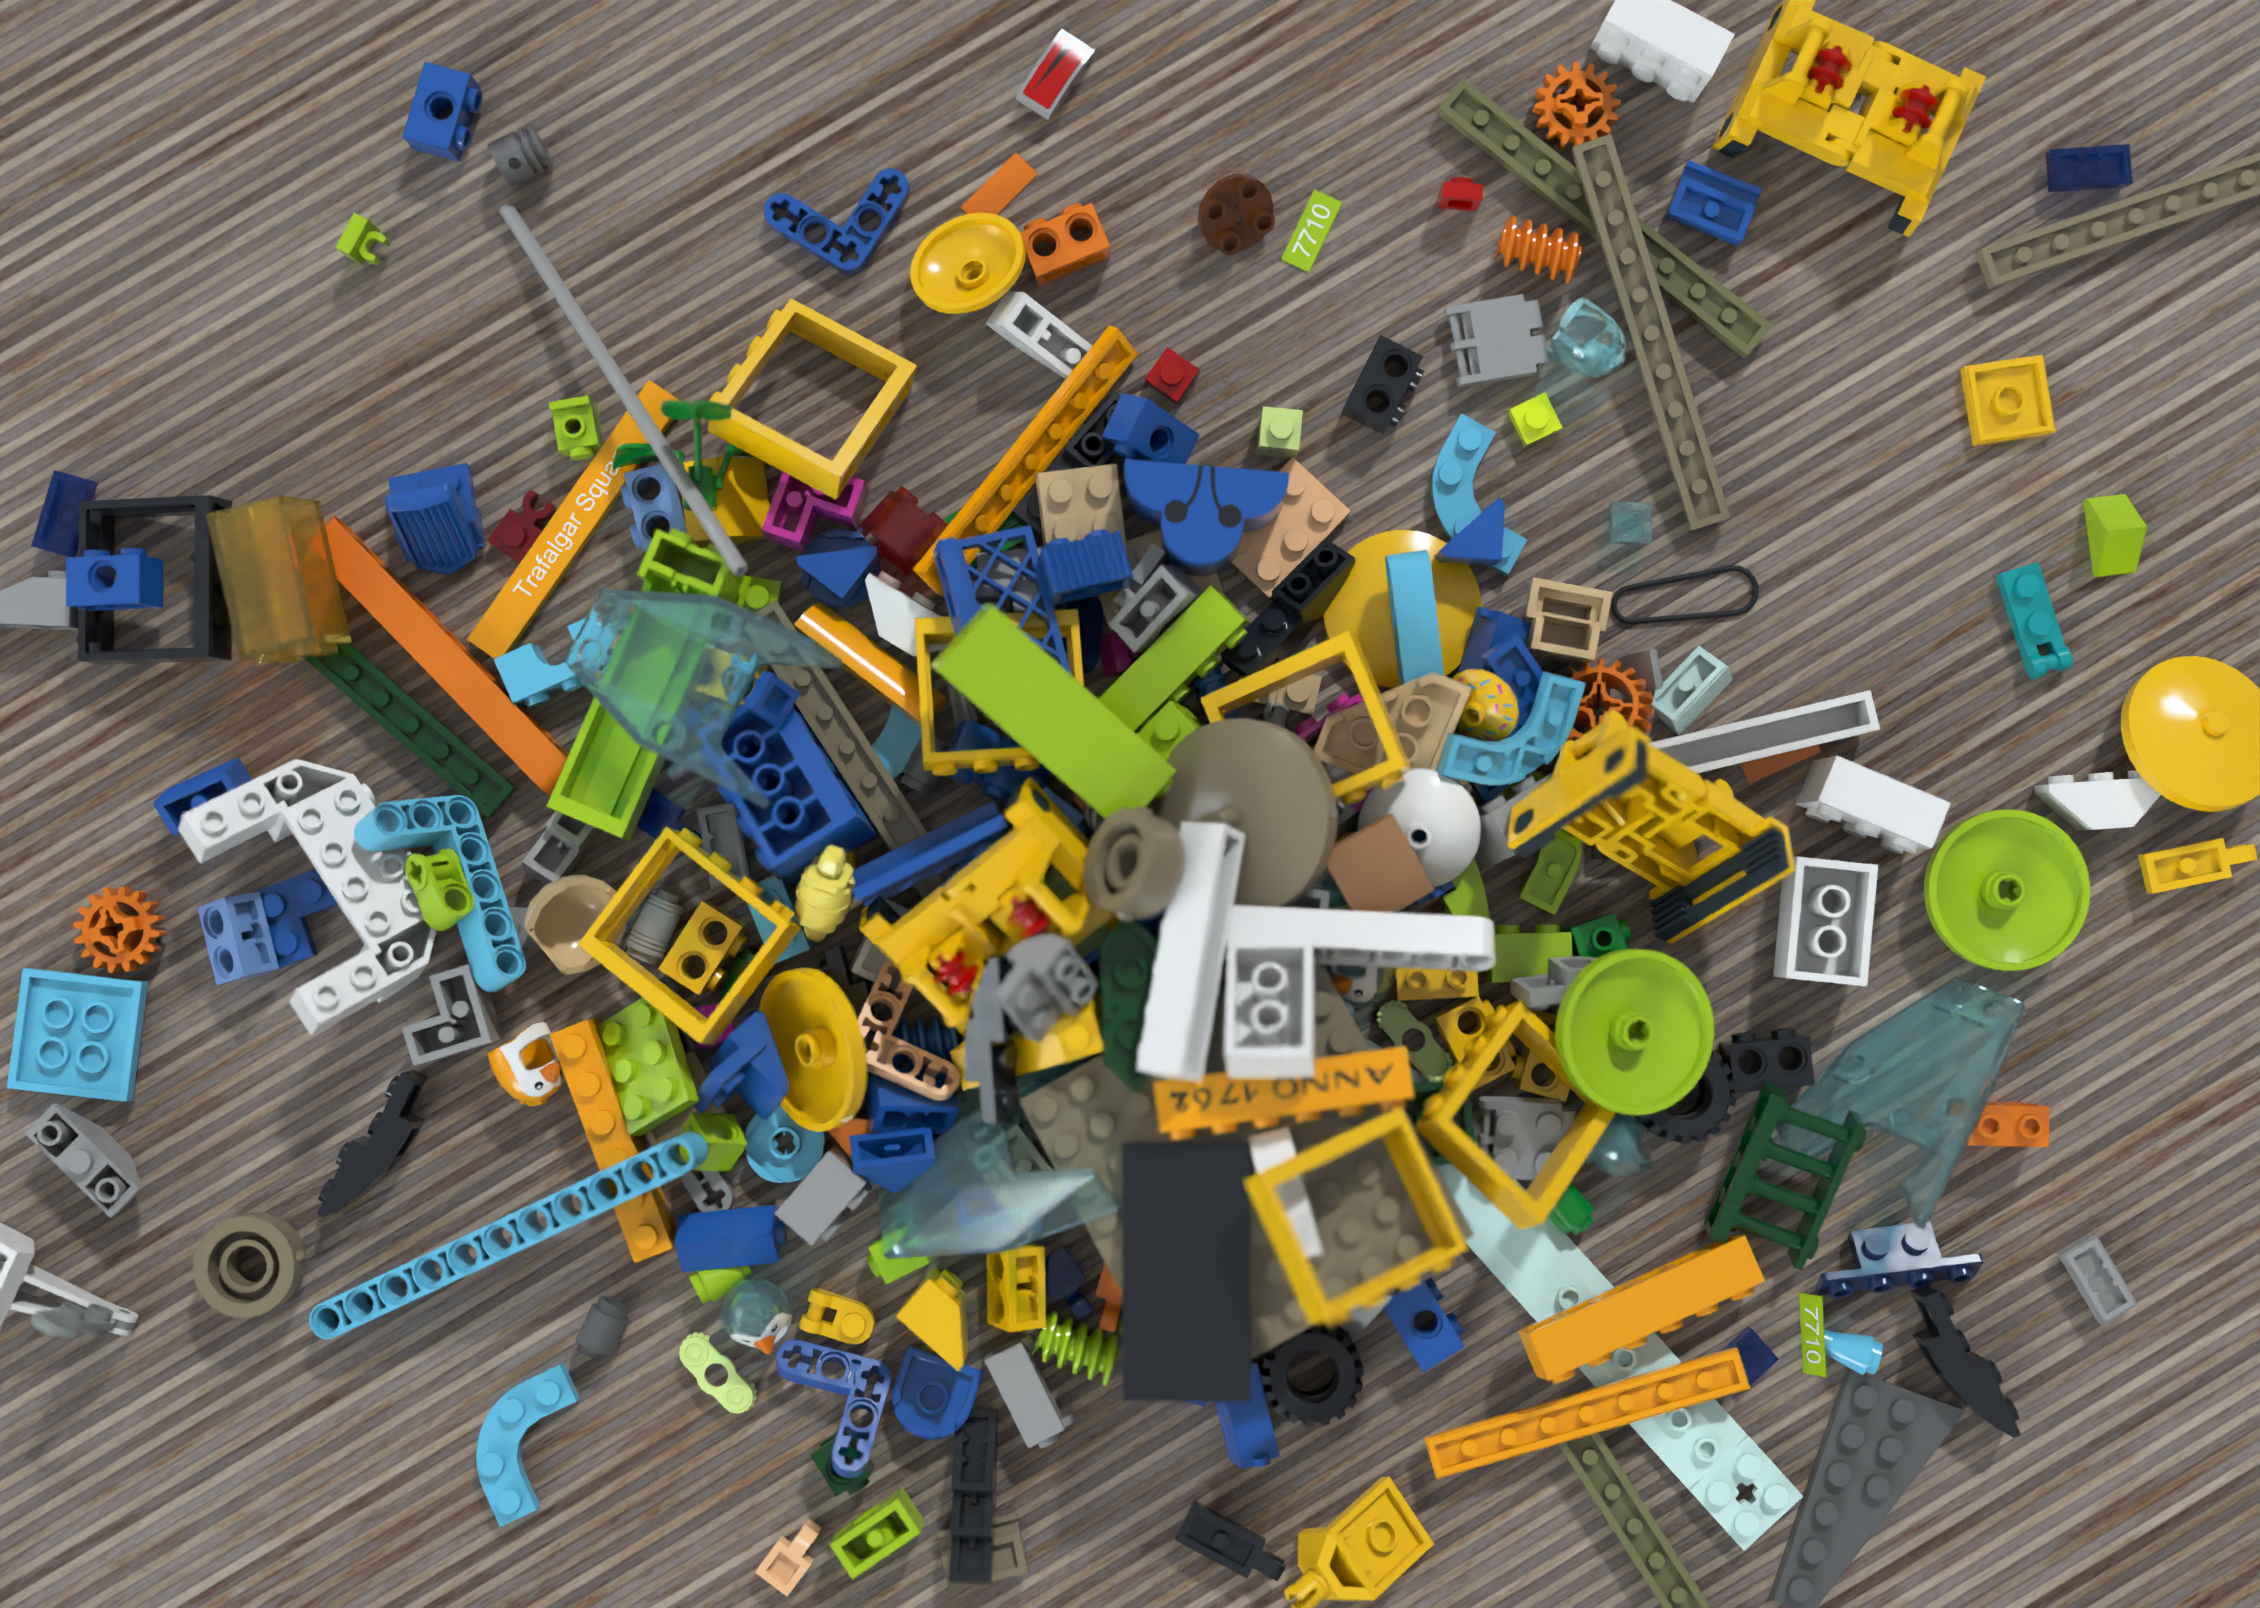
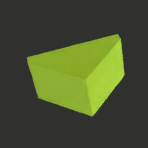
[2083,494,2147,578]

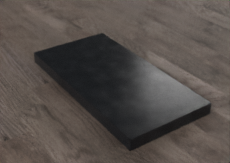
[1122,1142,1251,1402]

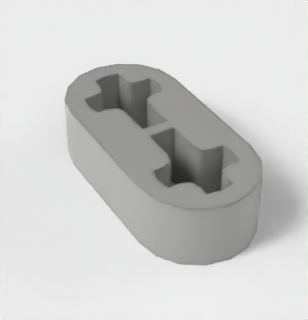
[678,1152,735,1212]

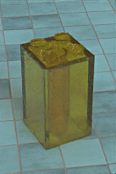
[206,496,351,666]

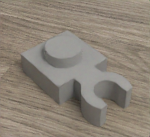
[1114,543,1171,609]

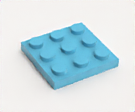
[7,968,148,1102]

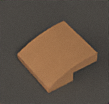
[1326,813,1434,913]

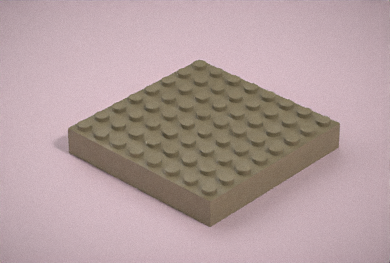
[1020,964,1474,1359]

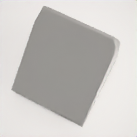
[1619,649,1663,692]

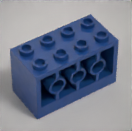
[695,704,877,886]

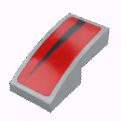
[1016,29,1095,120]

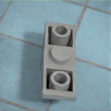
[25,1103,143,1218]

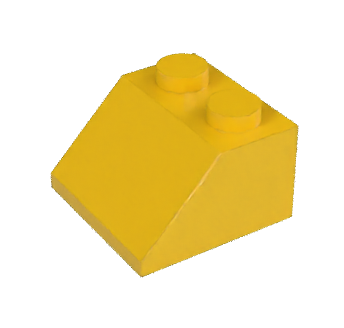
[681,457,770,549]
[896,1267,969,1371]

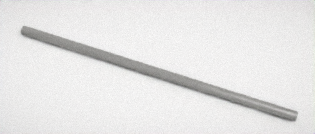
[499,202,749,576]

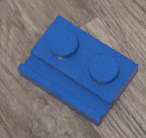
[1665,160,1763,246]

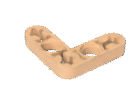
[858,960,960,1101]

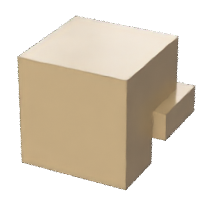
[1523,577,1613,666]

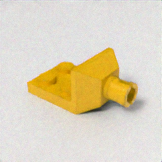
[1284,1476,1434,1608]

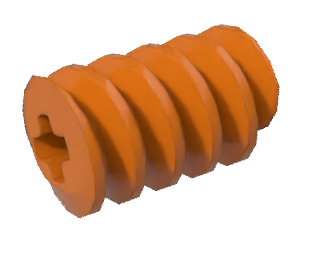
[1493,214,1583,284]

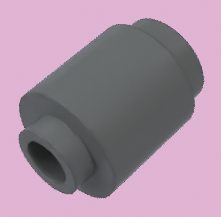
[900,737,949,797]
[575,1296,630,1360]

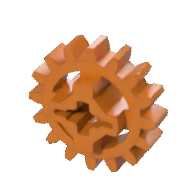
[1532,61,1621,150]
[73,886,167,973]

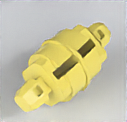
[795,845,854,942]

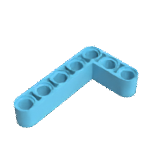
[354,795,526,992]

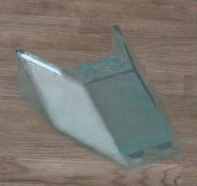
[563,589,842,809]
[1775,976,2025,1230]
[877,1059,1119,1259]

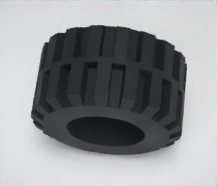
[1634,1051,1736,1144]
[1259,1322,1364,1427]

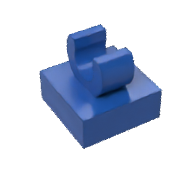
[743,671,800,728]

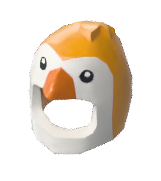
[486,1022,563,1107]

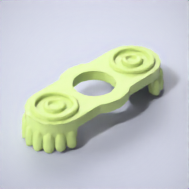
[1376,1000,1453,1081]
[679,1332,758,1414]

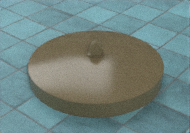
[1148,719,1337,908]

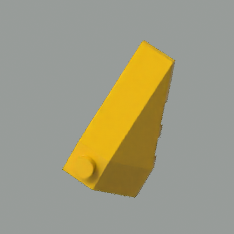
[950,962,1103,1090]

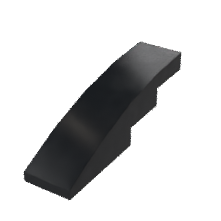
[949,1409,998,1585]

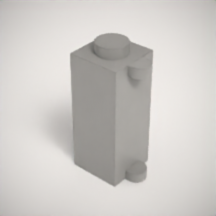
[984,1333,1076,1448]

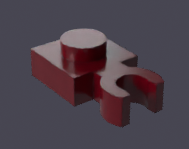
[487,490,556,563]

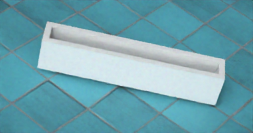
[1649,690,1880,773]
[1137,822,1246,1083]

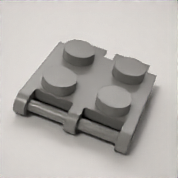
[1444,294,1549,387]
[1477,1096,1575,1180]

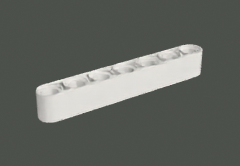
[1224,905,1495,971]

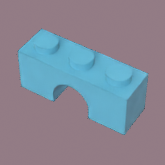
[494,610,621,709]

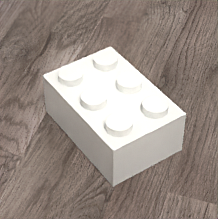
[1590,0,1735,103]
[1796,756,1951,854]
[1773,857,1878,986]
[1225,939,1315,1078]

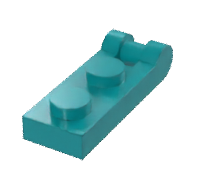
[1995,562,2073,680]

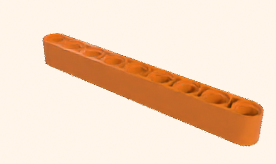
[305,516,569,796]

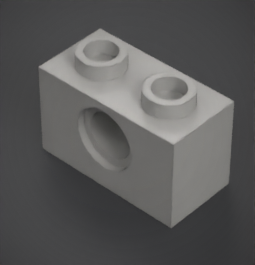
[1108,565,1203,653]

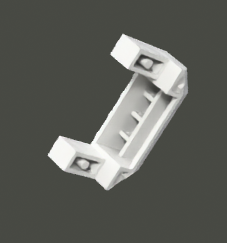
[178,759,436,1036]

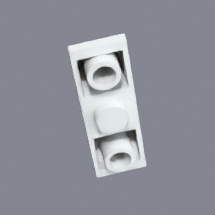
[865,570,950,657]
[2034,770,2161,831]

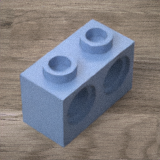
[621,464,687,553]
[197,891,279,985]

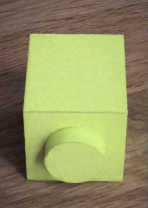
[1257,406,1303,459]

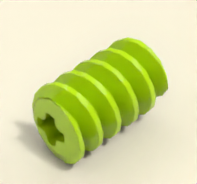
[1031,1310,1120,1386]

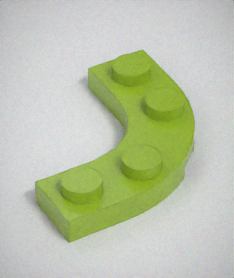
[1495,770,1582,916]

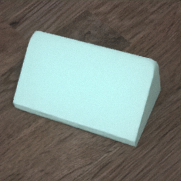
[1649,646,1733,735]

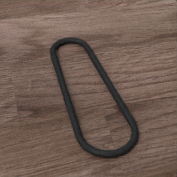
[1611,565,1759,624]

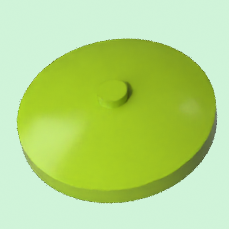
[1924,809,2090,971]
[1556,949,1714,1115]

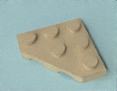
[1313,672,1472,774]

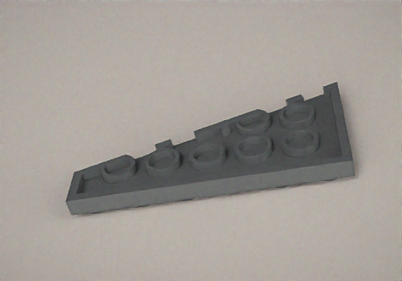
[1769,1367,1966,1608]

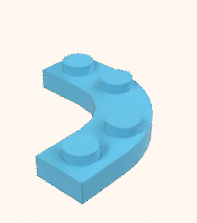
[1431,413,1527,576]
[1437,672,1586,785]
[476,1362,580,1527]

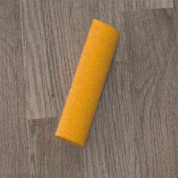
[794,601,948,727]

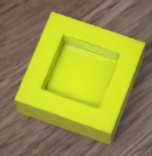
[1507,392,1563,448]

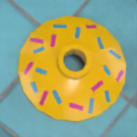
[1452,669,1519,741]

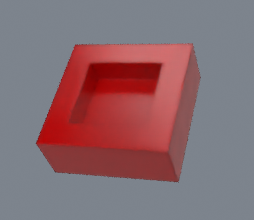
[1438,177,1484,211]
[1144,347,1200,405]

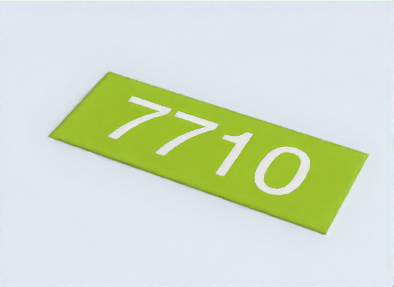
[1281,189,1343,273]
[1799,1292,1827,1378]

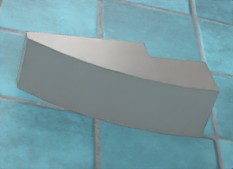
[522,811,601,885]

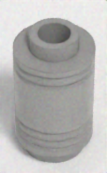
[625,887,685,965]

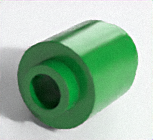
[1548,1181,1595,1235]

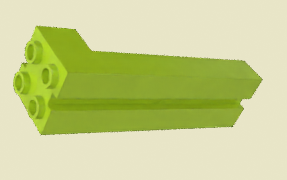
[546,528,745,841]

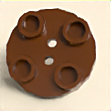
[1197,174,1275,255]

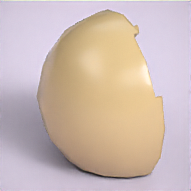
[523,875,626,975]

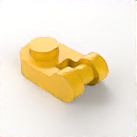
[798,1287,875,1345]

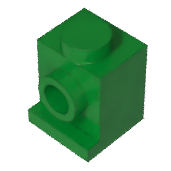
[1564,913,1631,958]

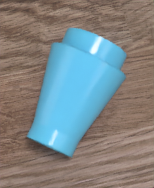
[1824,1329,1883,1375]

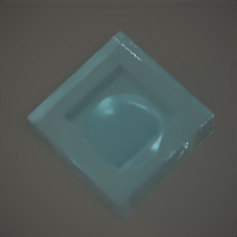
[1608,502,1652,545]

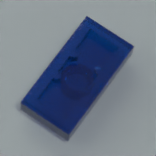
[2045,144,2133,192]
[31,470,98,557]

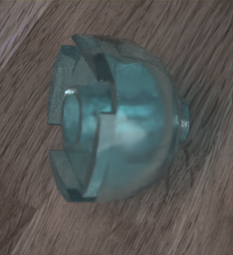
[1585,1112,1653,1178]

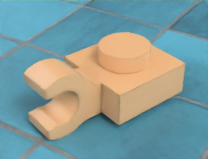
[755,1517,822,1596]

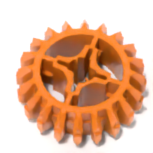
[1565,658,1655,757]

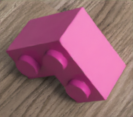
[762,472,869,553]

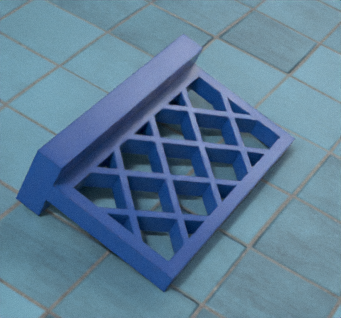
[933,525,1072,707]
[852,800,1009,907]

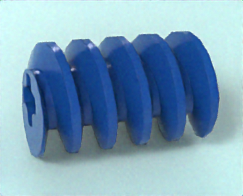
[882,1016,962,1069]

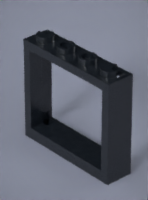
[76,495,232,665]

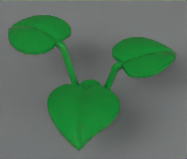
[613,400,755,511]

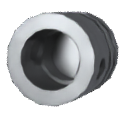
[488,122,554,187]

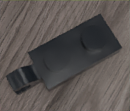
[1175,1500,1285,1581]

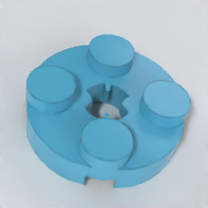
[745,1105,827,1183]

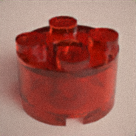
[858,486,948,581]

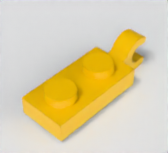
[2138,838,2258,894]

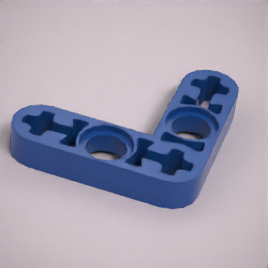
[764,168,910,275]
[776,1340,891,1478]

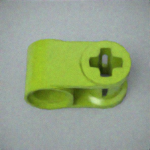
[405,848,475,931]

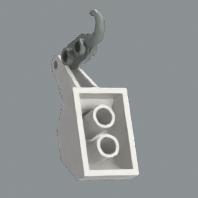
[0,1223,139,1338]

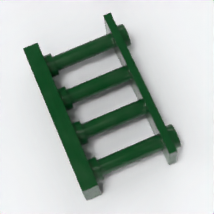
[1704,1080,1866,1271]

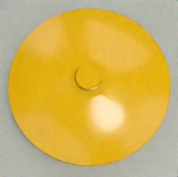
[1322,530,1482,689]
[2121,656,2260,812]
[759,967,867,1132]

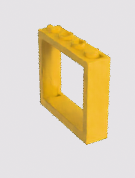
[708,298,917,500]
[915,609,1084,776]
[1200,631,1413,806]
[578,827,802,1045]
[1414,1001,1616,1229]
[1243,1107,1468,1328]

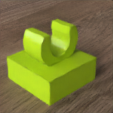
[335,213,391,265]

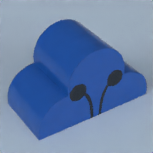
[1124,459,1289,576]

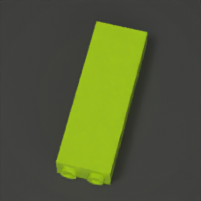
[931,603,1176,820]

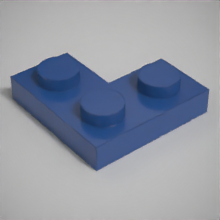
[251,869,339,968]

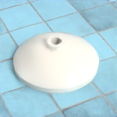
[1358,768,1481,887]

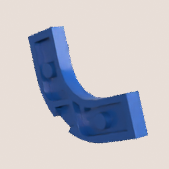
[1468,632,1543,803]

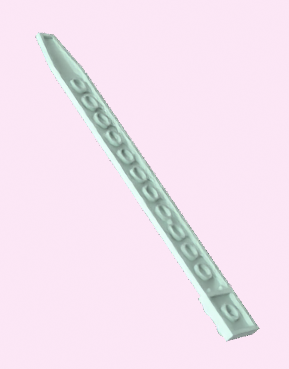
[1363,1036,1803,1551]

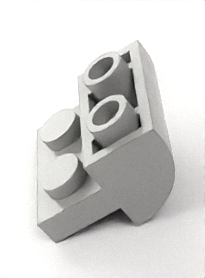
[993,935,1100,1044]

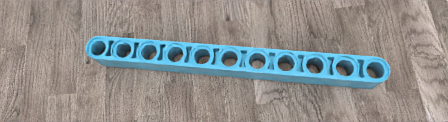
[309,1132,708,1339]

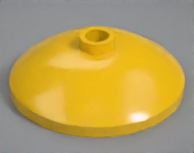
[910,213,1026,314]

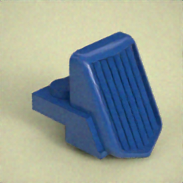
[384,463,485,575]
[693,1010,789,1120]

